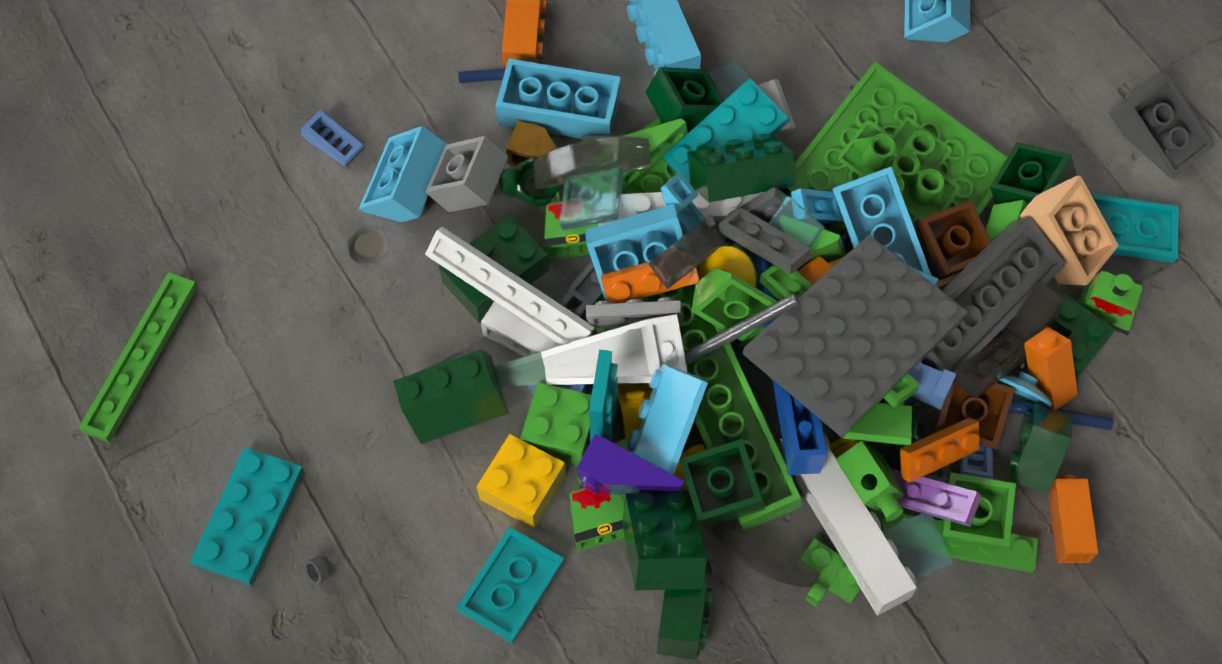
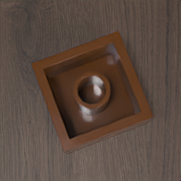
[913,200,991,281]

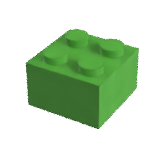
[520,382,592,466]

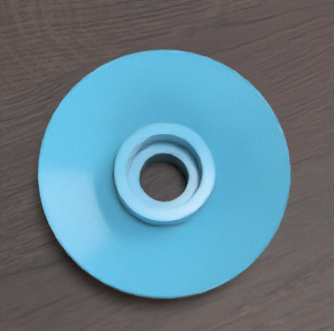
[992,372,1052,407]

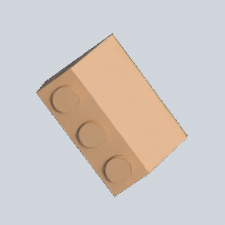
[1019,176,1119,285]

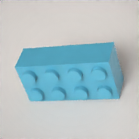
[627,0,701,76]
[496,59,621,139]
[832,167,931,275]

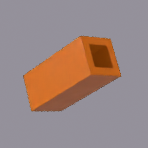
[1024,327,1078,411]
[1048,475,1098,563]

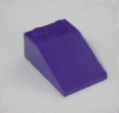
[576,434,684,494]

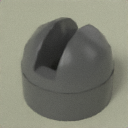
[304,556,333,585]

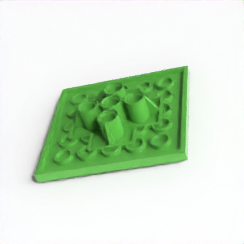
[779,61,1007,243]

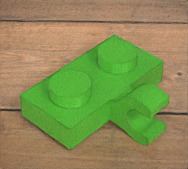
[796,538,861,607]

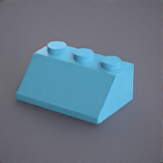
[904,0,971,42]
[359,125,447,222]
[585,204,688,298]
[627,364,708,475]

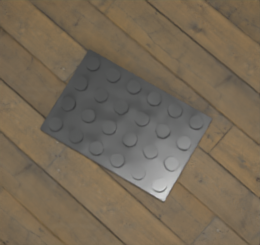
[743,235,968,438]

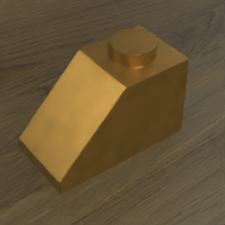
[506,120,564,179]

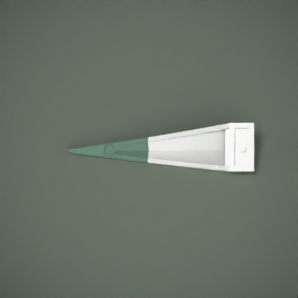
[495,314,688,386]

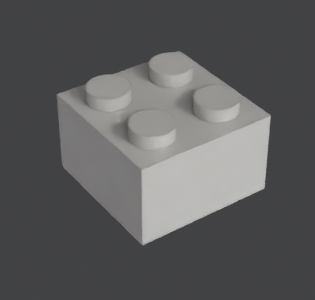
[425,136,508,212]

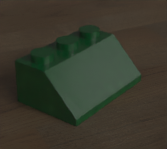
[393,349,509,444]

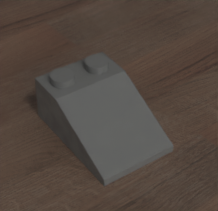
[1108,74,1215,179]

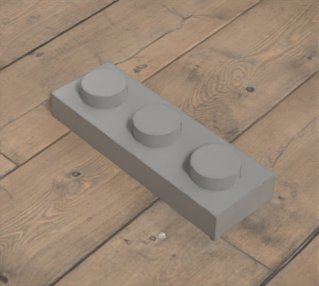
[586,298,684,328]

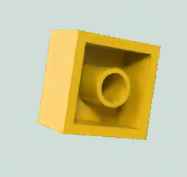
[476,434,566,529]

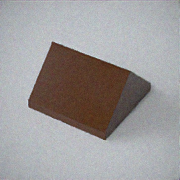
[935,373,1015,449]

